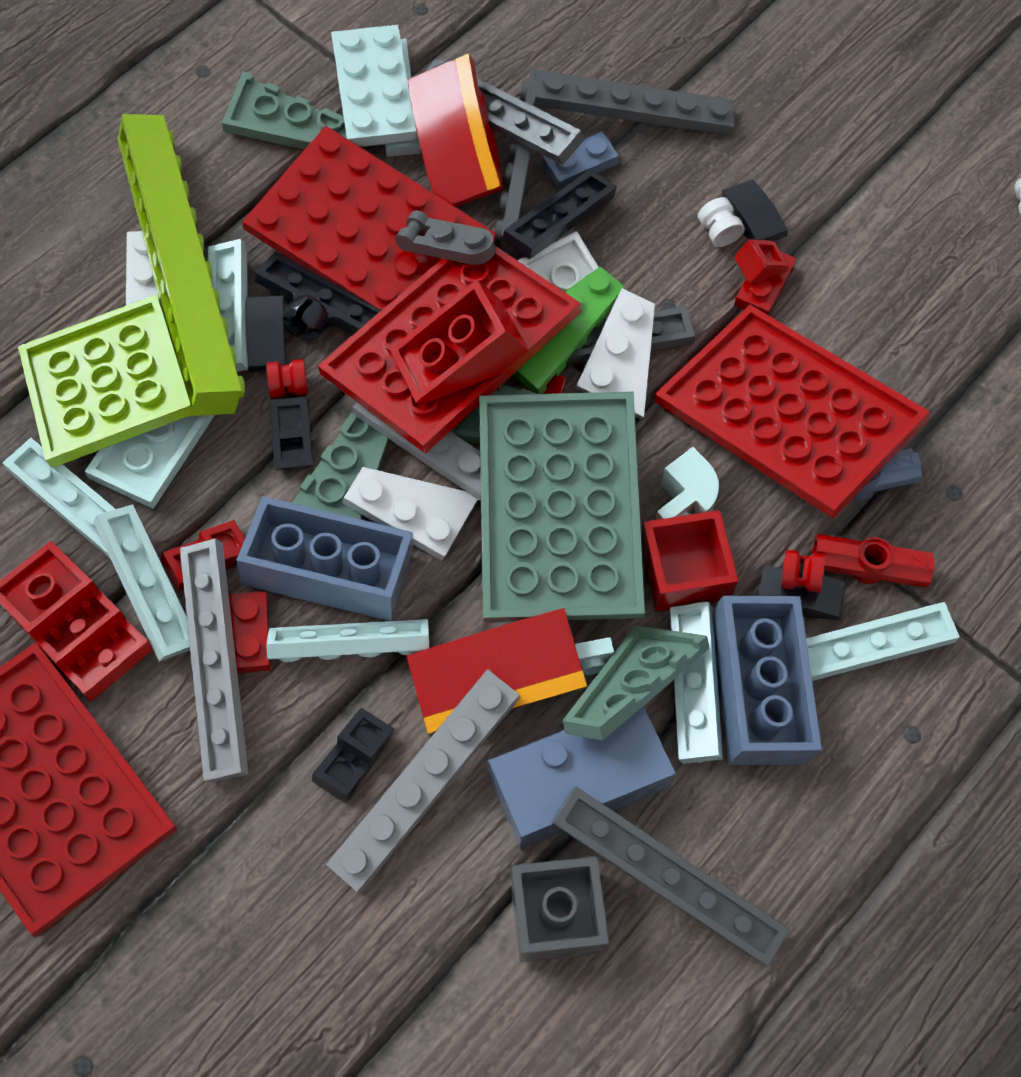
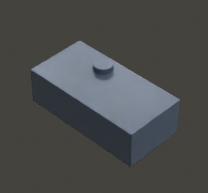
[236,496,413,621]
[713,596,822,765]
[488,706,676,849]

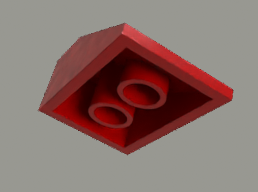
[390,279,529,405]

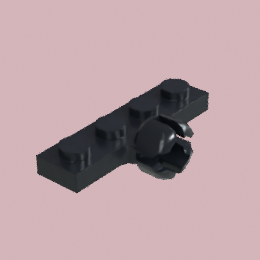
[255,251,381,341]

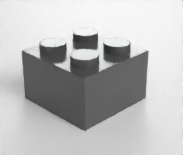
[510,857,609,962]

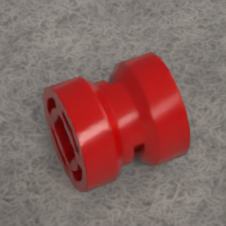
[266,359,308,399]
[781,550,826,593]

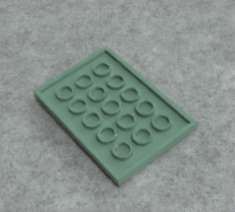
[479,391,645,622]

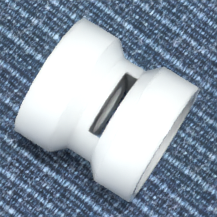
[698,197,745,248]

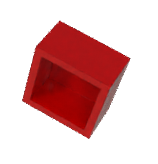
[641,510,738,612]

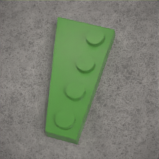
[513,266,625,394]

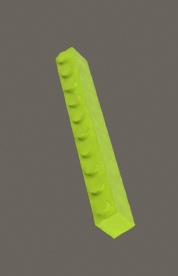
[118,114,245,416]

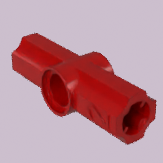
[812,534,935,588]

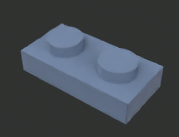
[542,131,619,190]

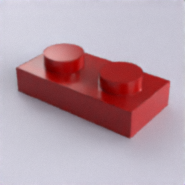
[734,251,797,315]
[228,591,271,673]

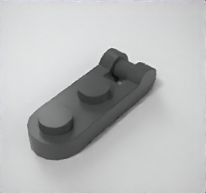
[395,211,496,265]

